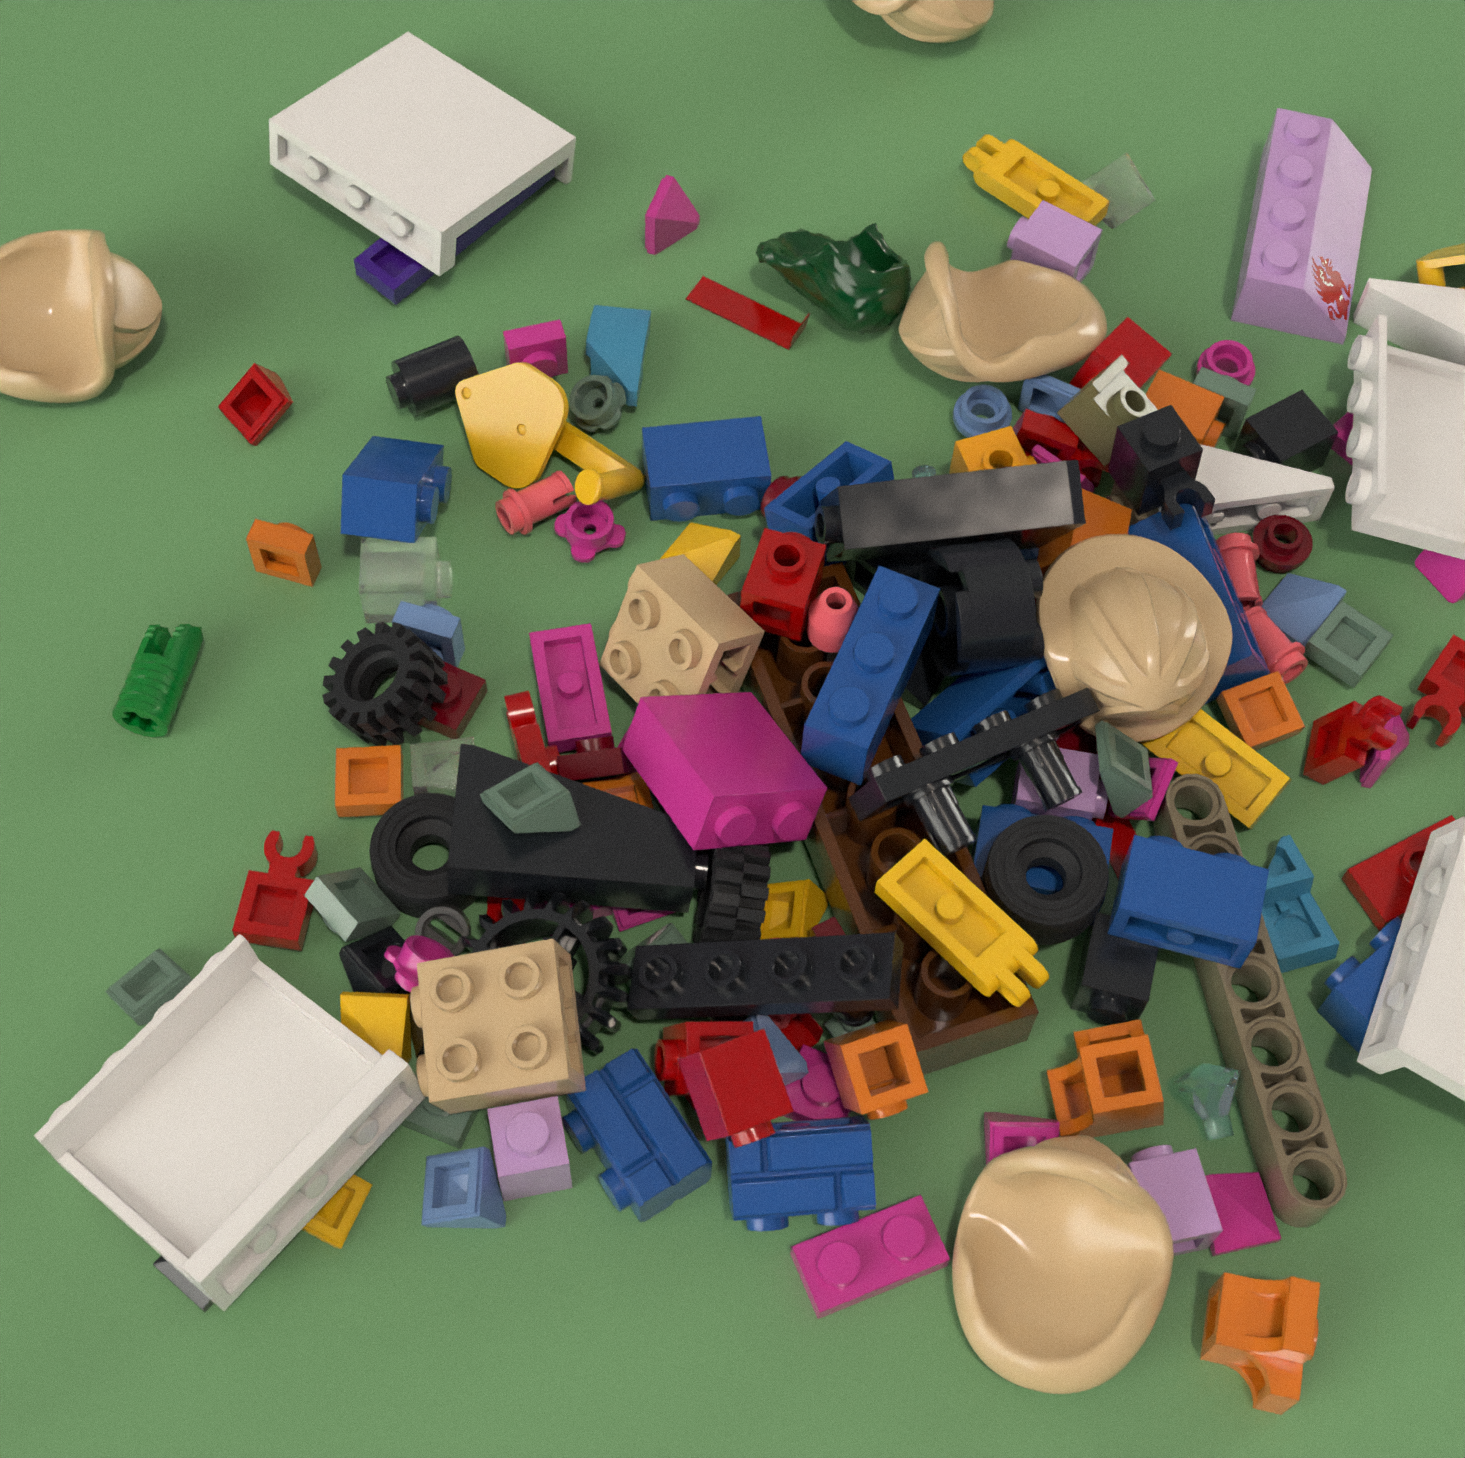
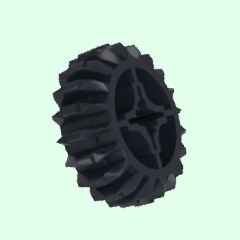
[461,891,632,1054]

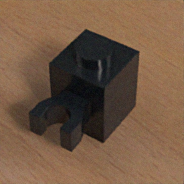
[1108,405,1215,531]

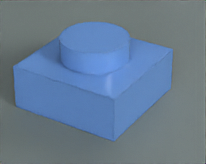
[392,601,465,667]

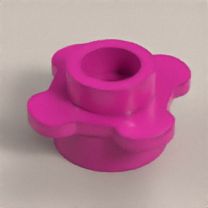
[554,500,626,563]
[384,935,454,993]

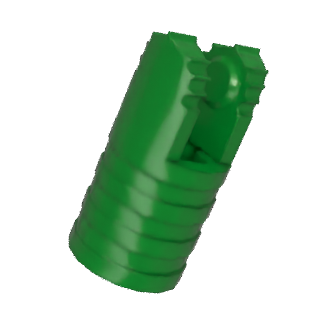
[112,624,204,738]

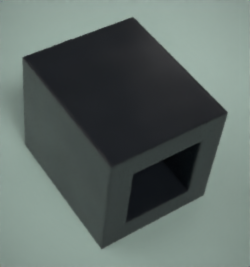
[1233,390,1338,472]
[1070,912,1159,1025]

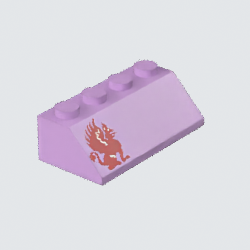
[1231,108,1372,345]

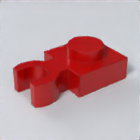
[1012,409,1110,487]
[1406,635,1465,747]
[504,690,560,776]
[1303,695,1403,785]
[232,830,318,951]

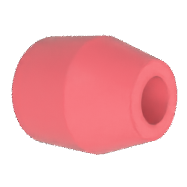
[806,587,859,653]

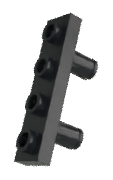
[848,688,1100,857]
[627,932,904,1027]

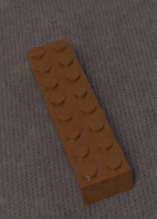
[727,562,1039,1075]

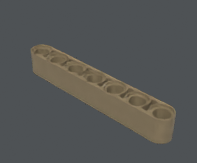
[1153,774,1347,1228]

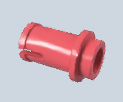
[495,471,577,535]
[1216,533,1263,612]
[1245,606,1308,684]

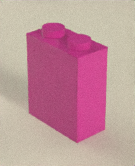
[622,692,827,850]

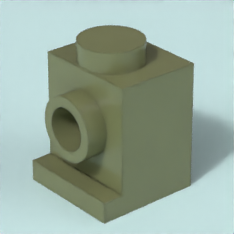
[1057,355,1158,466]

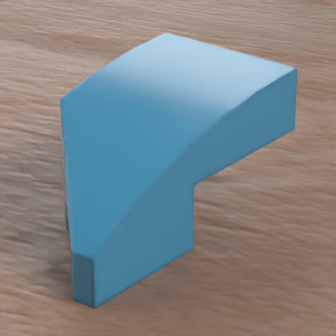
[586,305,651,407]
[1262,835,1340,973]

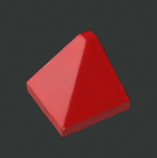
[218,363,293,446]

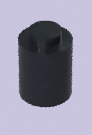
[386,335,479,416]

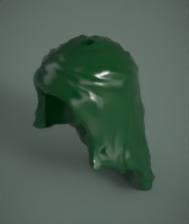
[756,223,912,334]

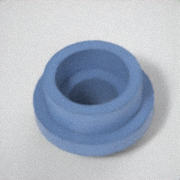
[953,385,1012,438]

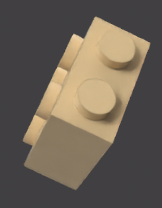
[599,554,765,703]
[410,939,586,1114]

